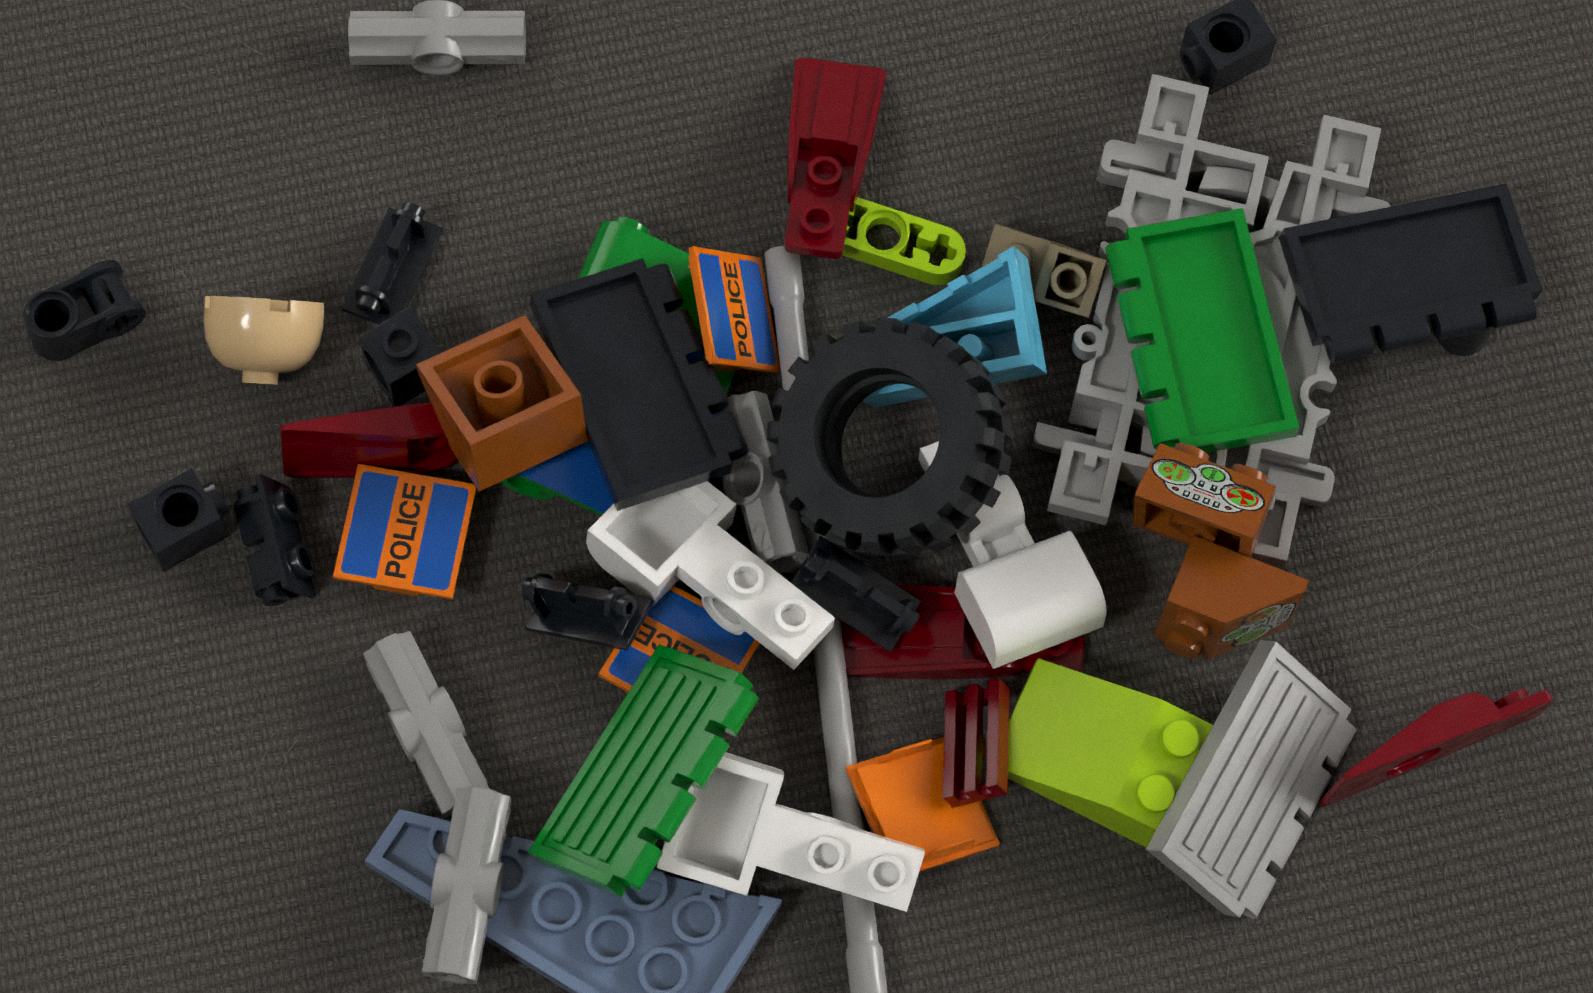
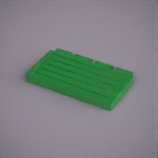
[1105,208,1299,453]
[528,644,759,897]

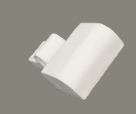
[918,441,1107,669]
[586,481,835,670]
[657,753,925,912]

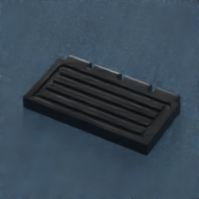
[1278,183,1542,362]
[530,258,749,511]

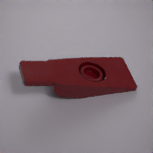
[784,58,887,259]
[280,402,458,478]
[841,584,1084,680]
[1320,689,1553,807]

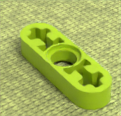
[843,197,966,285]

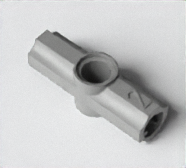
[348,0,526,75]
[717,391,809,574]
[363,631,490,819]
[422,786,511,985]

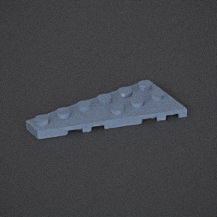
[365,809,782,993]

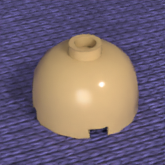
[203,296,324,385]

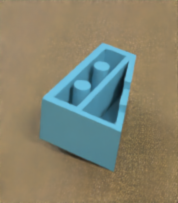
[863,246,1047,408]

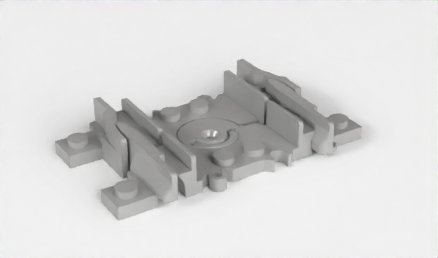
[1032,74,1391,569]

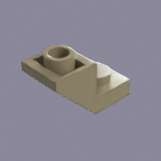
[981,224,1107,318]

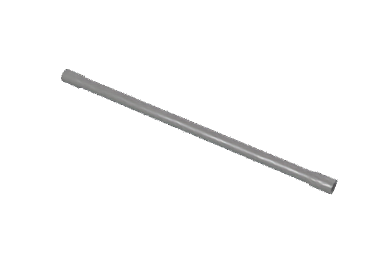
[764,246,888,993]

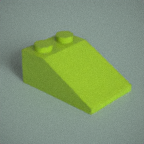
[986,658,1213,848]

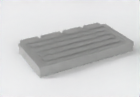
[1146,640,1356,919]

